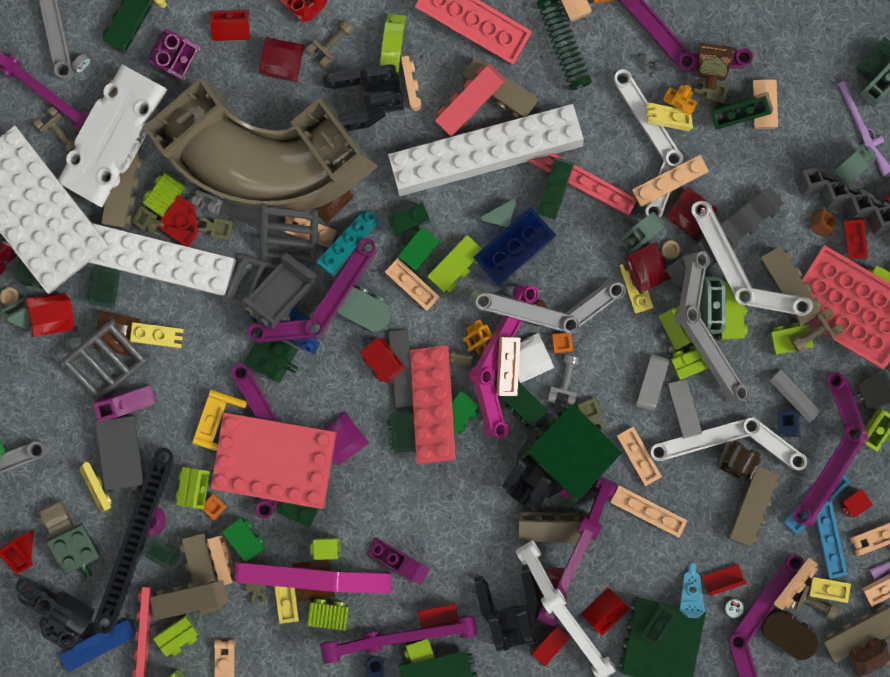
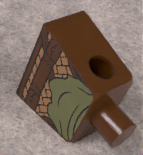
[697,42,736,90]

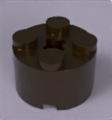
[716,440,761,481]

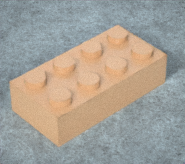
[207,535,235,585]

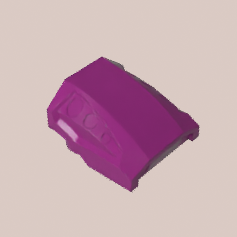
[147,29,201,81]
[323,413,369,466]

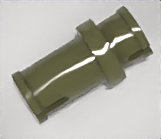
[449,350,474,367]

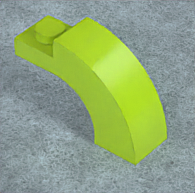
[380,13,406,75]

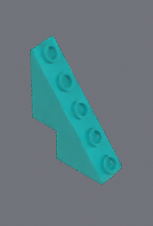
[316,209,379,277]

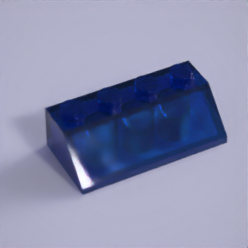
[473,207,556,288]

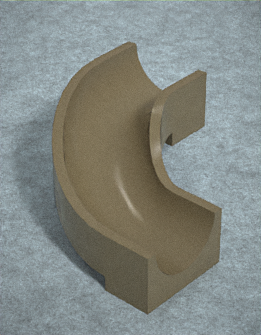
[143,77,378,211]

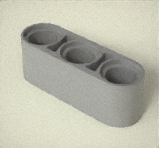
[635,354,670,412]

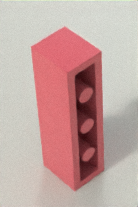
[435,64,507,136]

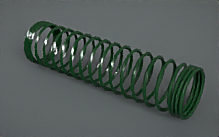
[536,0,592,91]

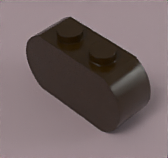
[761,611,818,660]

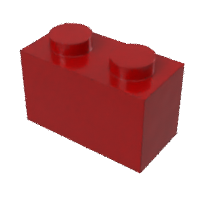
[360,338,406,383]

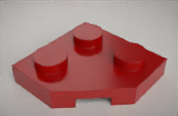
[157,195,199,247]

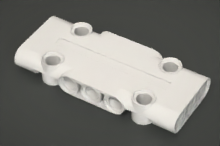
[58,64,167,207]

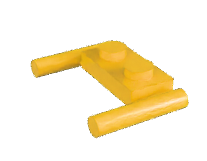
[192,389,247,452]

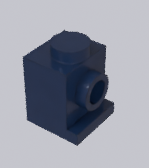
[778,408,801,437]

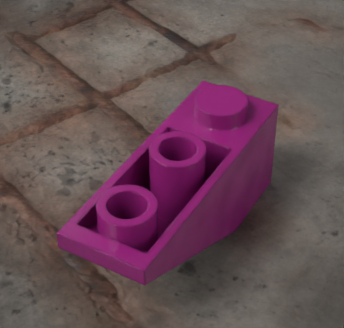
[93,385,156,422]
[367,538,430,585]

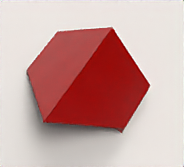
[0,530,34,574]

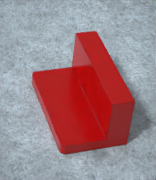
[210,10,250,41]
[844,219,868,260]
[701,564,747,596]
[582,588,629,636]
[417,603,458,628]
[530,625,570,666]

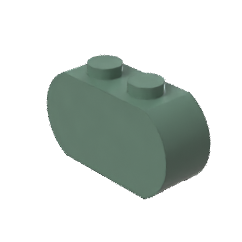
[859,62,890,107]
[834,144,877,185]
[619,212,665,255]
[699,276,726,334]
[338,286,391,333]

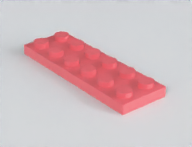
[414,0,532,65]
[410,345,456,465]

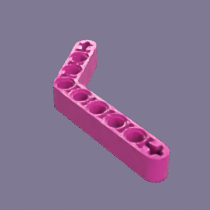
[234,562,392,593]

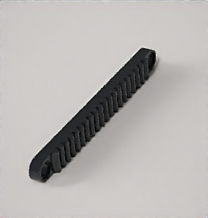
[94,447,174,634]

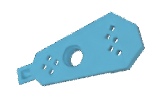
[679,563,705,618]

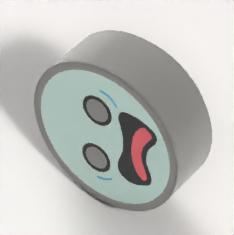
[72,54,91,73]
[724,599,744,618]

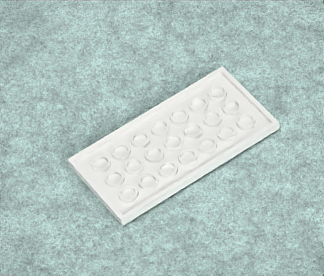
[0,126,109,294]

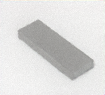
[770,369,820,423]
[668,379,702,439]

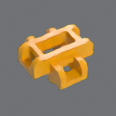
[664,85,698,115]
[463,320,492,356]

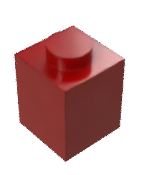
[840,489,873,518]

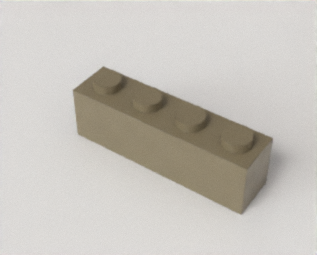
[463,56,539,119]
[101,153,143,230]
[761,246,822,326]
[727,466,780,547]
[518,511,596,544]
[180,533,225,615]
[150,578,228,620]
[821,604,890,663]

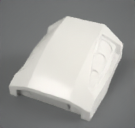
[518,333,554,383]

